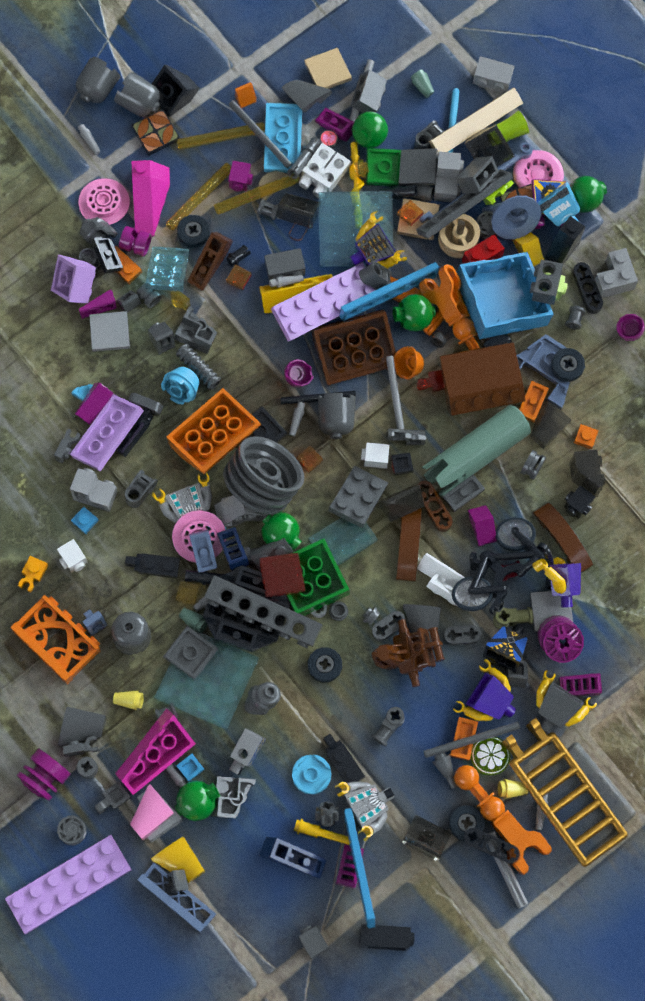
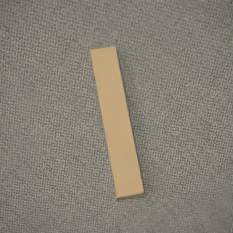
[429,87,523,154]

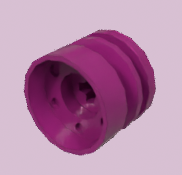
[537,615,584,663]
[16,748,71,801]

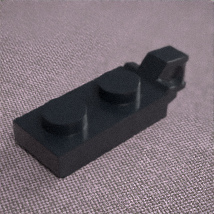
[115,408,154,457]
[125,553,180,578]
[323,734,365,783]

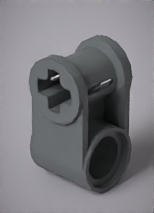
[414,120,444,149]
[359,262,392,290]
[125,470,158,508]

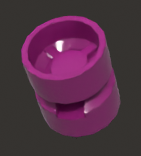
[119,226,152,257]

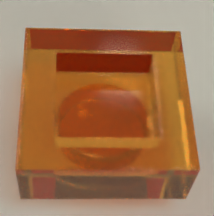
[397,200,424,227]
[226,264,252,290]
[296,446,323,473]

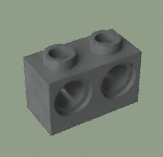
[530,259,563,305]

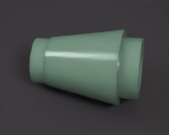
[411,70,434,98]
[179,608,208,634]

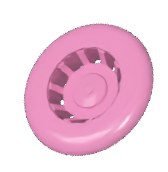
[513,150,564,188]
[78,178,130,225]
[172,510,226,563]

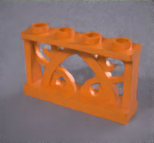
[10,595,101,685]

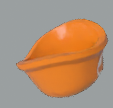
[394,346,424,379]

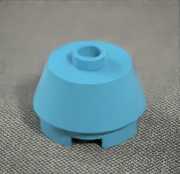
[161,367,199,405]

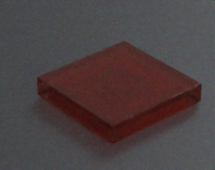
[259,553,305,597]

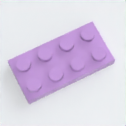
[70,394,144,471]

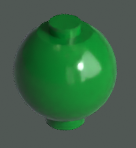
[352,111,388,148]
[569,176,607,213]
[392,294,436,332]
[261,512,302,551]
[175,781,220,821]

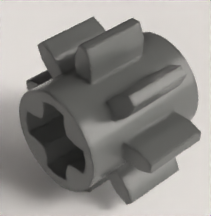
[315,801,340,827]

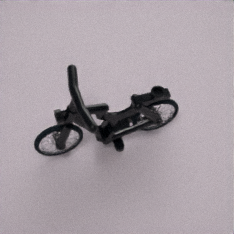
[452,517,554,615]

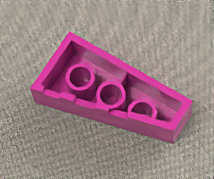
[115,708,196,795]

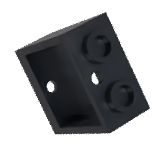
[359,924,414,951]

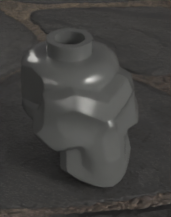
[80,217,118,244]
[244,682,281,715]

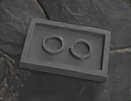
[329,466,388,529]

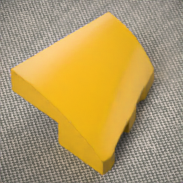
[151,836,205,883]

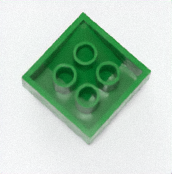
[271,538,350,616]

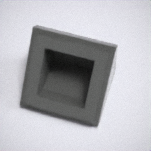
[116,290,141,313]
[167,870,189,894]

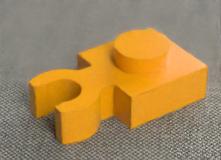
[18,556,48,593]

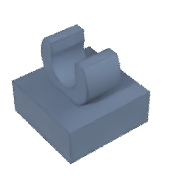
[83,609,107,636]

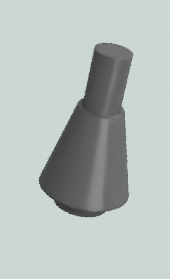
[432,752,458,789]

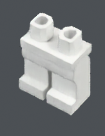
[299,143,351,199]

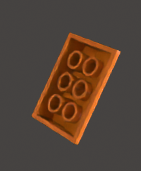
[166,388,261,474]

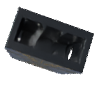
[483,625,528,673]

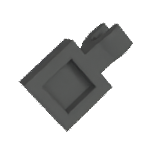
[54,429,80,464]
[62,736,99,757]
[95,781,131,814]

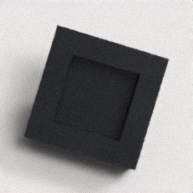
[391,453,413,475]

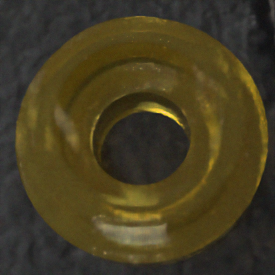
[354,159,369,178]

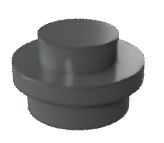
[329,601,348,621]
[362,607,380,625]

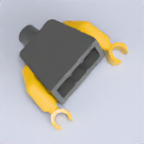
[536,670,597,732]

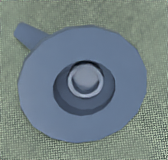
[482,196,541,239]

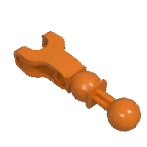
[419,264,480,350]
[454,765,552,875]

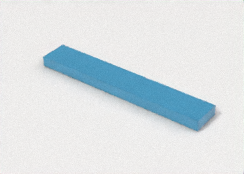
[339,262,439,321]
[344,808,375,928]

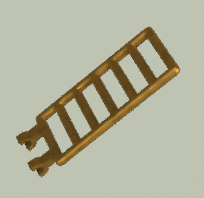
[501,718,628,867]

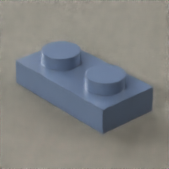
[189,530,218,572]

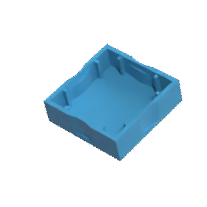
[457,252,554,339]

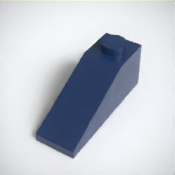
[259,837,327,879]

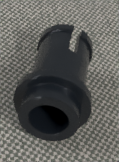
[226,245,251,267]

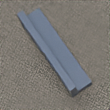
[138,863,216,933]

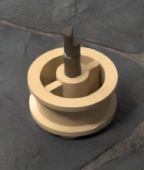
[438,214,480,258]

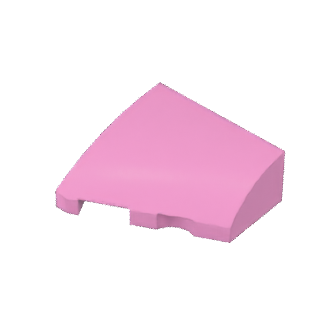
[130,784,174,840]

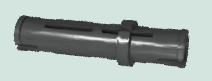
[287,137,321,179]

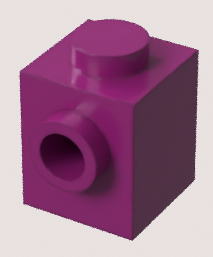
[228,161,253,192]

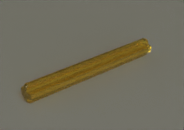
[177,122,265,149]
[166,163,231,231]
[214,173,300,214]

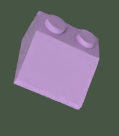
[51,255,96,303]

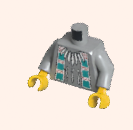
[152,472,212,529]
[335,782,395,841]

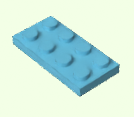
[264,103,302,173]

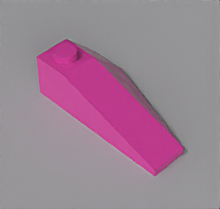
[131,160,170,237]

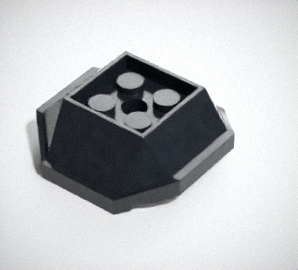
[203,566,290,652]

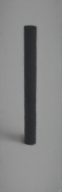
[280,391,356,405]

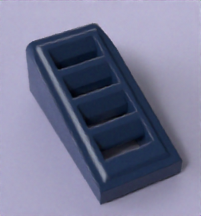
[217,527,249,571]

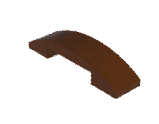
[533,503,593,573]
[396,505,422,582]

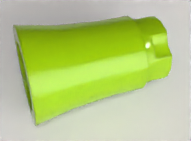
[487,111,529,146]

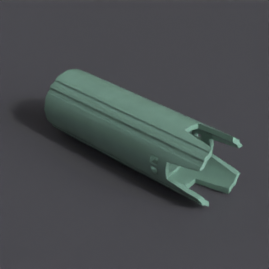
[422,405,531,496]

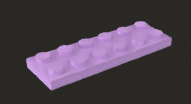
[270,262,376,342]
[5,835,132,934]

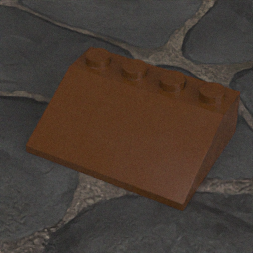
[311,309,396,385]
[439,342,525,415]

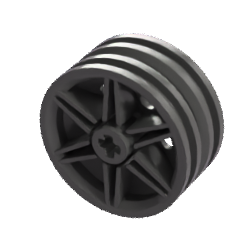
[223,436,304,515]

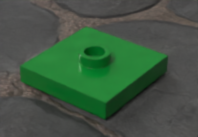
[366,148,402,187]

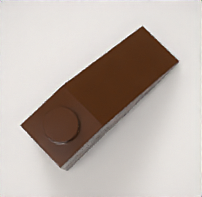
[187,232,233,291]

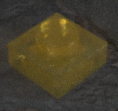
[171,288,191,311]

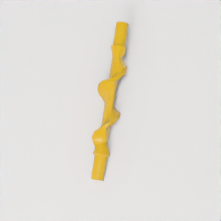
[349,142,364,230]

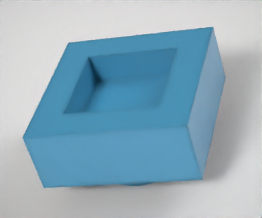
[71,507,99,534]
[176,754,205,782]

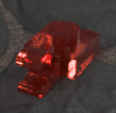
[416,370,444,392]

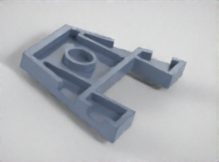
[517,335,572,410]

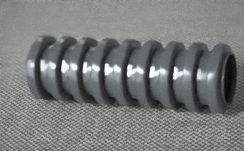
[176,344,221,390]

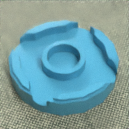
[292,755,331,795]

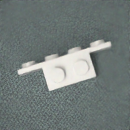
[417,553,487,607]

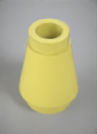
[113,690,144,710]
[498,779,528,799]

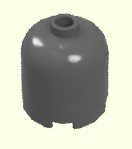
[75,56,121,103]
[114,72,160,117]
[318,393,356,439]
[111,612,151,655]

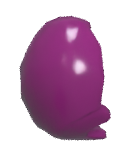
[616,314,645,342]
[284,359,314,388]

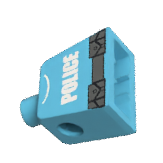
[538,182,580,226]

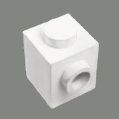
[361,443,389,469]
[57,539,88,573]

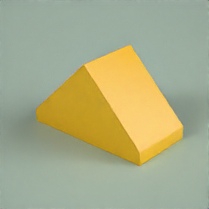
[512,232,544,266]

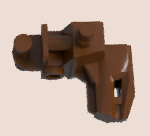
[372,619,445,688]

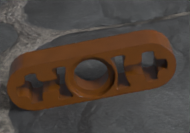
[416,481,453,532]

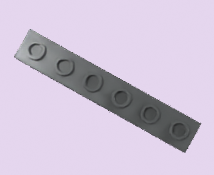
[204,575,323,648]

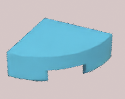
[71,384,93,401]

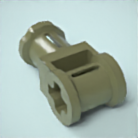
[493,607,533,629]

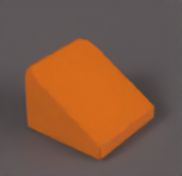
[235,82,256,108]

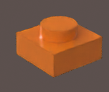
[574,424,599,449]

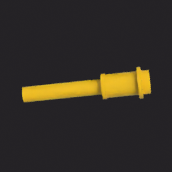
[294,819,350,845]

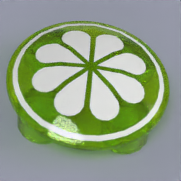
[471,737,510,775]

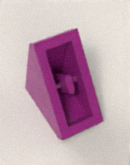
[468,505,497,546]

